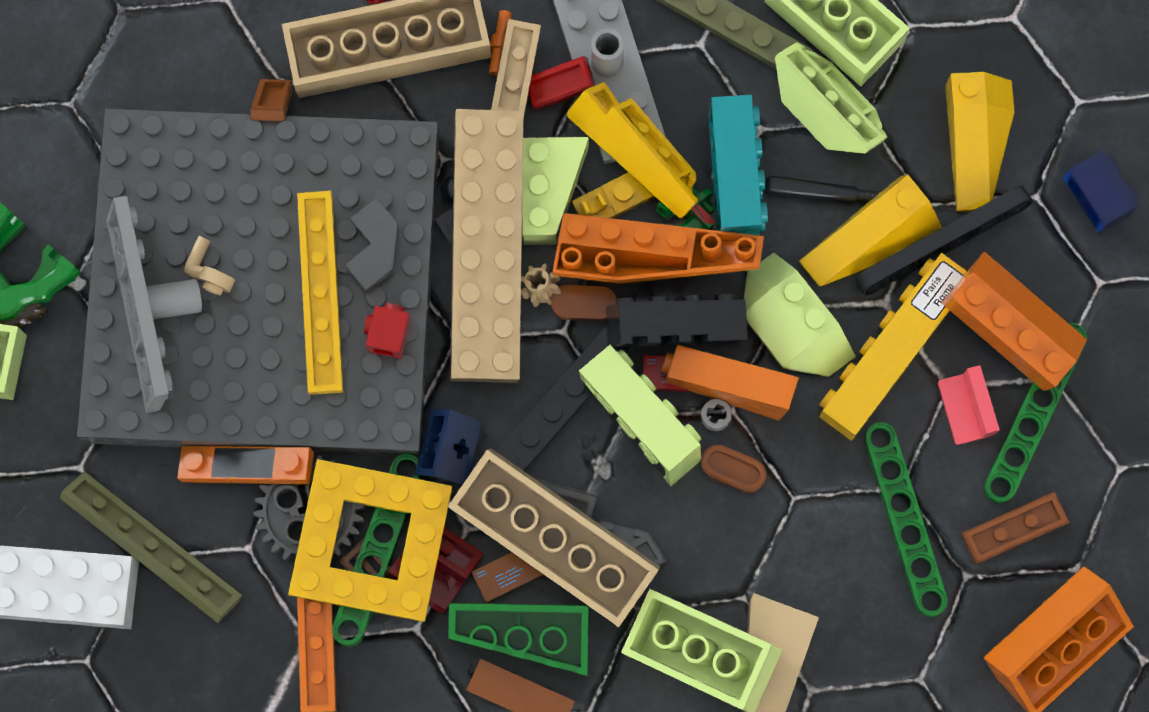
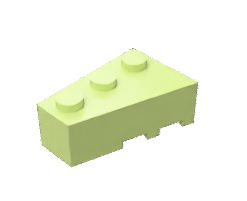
[522,137,589,245]

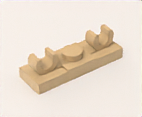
[491,19,541,118]

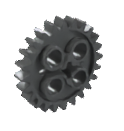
[254,455,366,562]

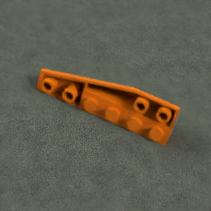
[552,213,764,283]

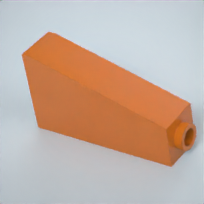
[661,345,799,421]

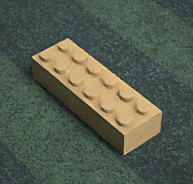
[282,0,491,98]
[448,448,660,627]

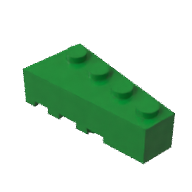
[448,602,589,676]

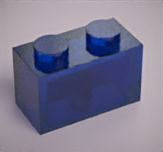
[1063,150,1139,233]

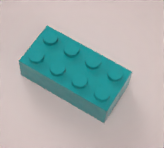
[708,95,768,236]

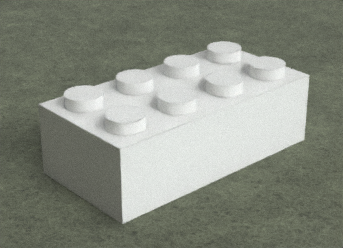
[0,545,139,629]

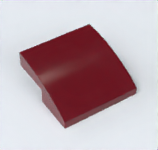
[386,527,484,615]

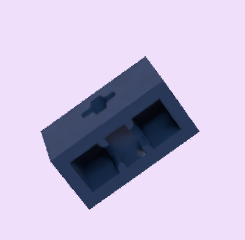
[415,409,482,486]

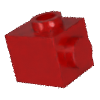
[363,303,411,360]

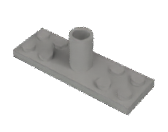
[553,0,666,165]
[106,196,202,413]

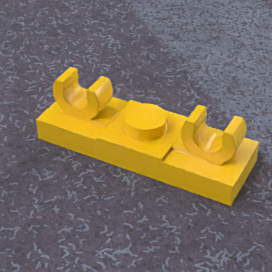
[572,172,657,219]

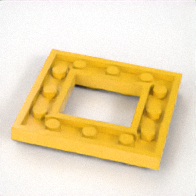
[288,459,452,622]

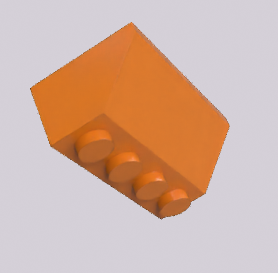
[941,252,1087,391]
[983,567,1134,712]

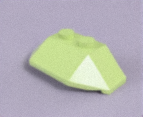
[775,42,887,154]
[744,252,856,378]

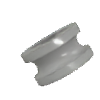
[701,399,732,432]

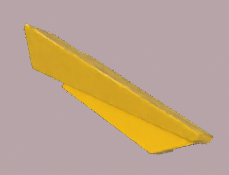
[567,82,698,218]

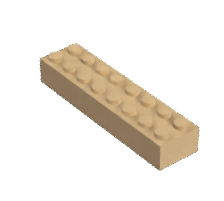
[450,109,524,383]

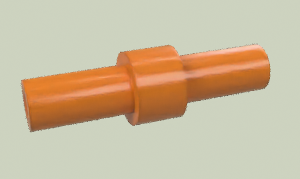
[489,10,512,76]

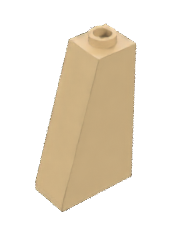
[743,593,819,712]

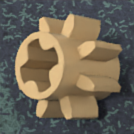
[521,264,561,307]

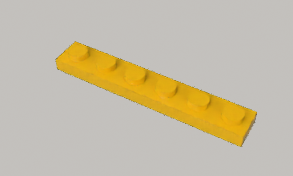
[297,191,344,395]

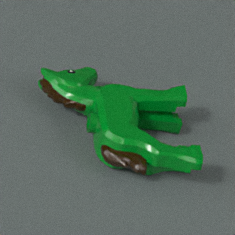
[0,202,81,328]

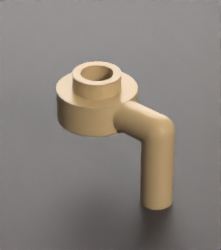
[184,236,235,296]

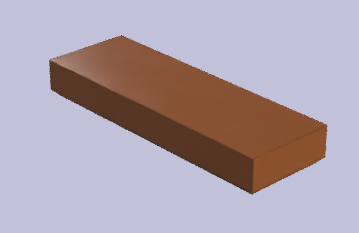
[961,492,1070,565]
[466,659,575,712]

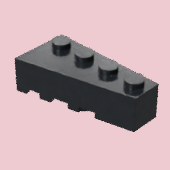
[606,294,748,347]

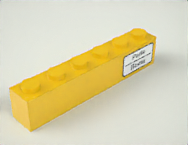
[819,253,967,441]

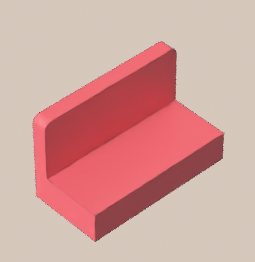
[937,365,1000,445]

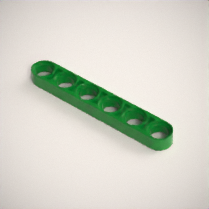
[983,323,1087,504]
[864,422,947,618]
[332,454,421,647]

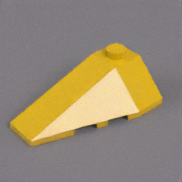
[945,72,1015,212]
[798,175,942,287]

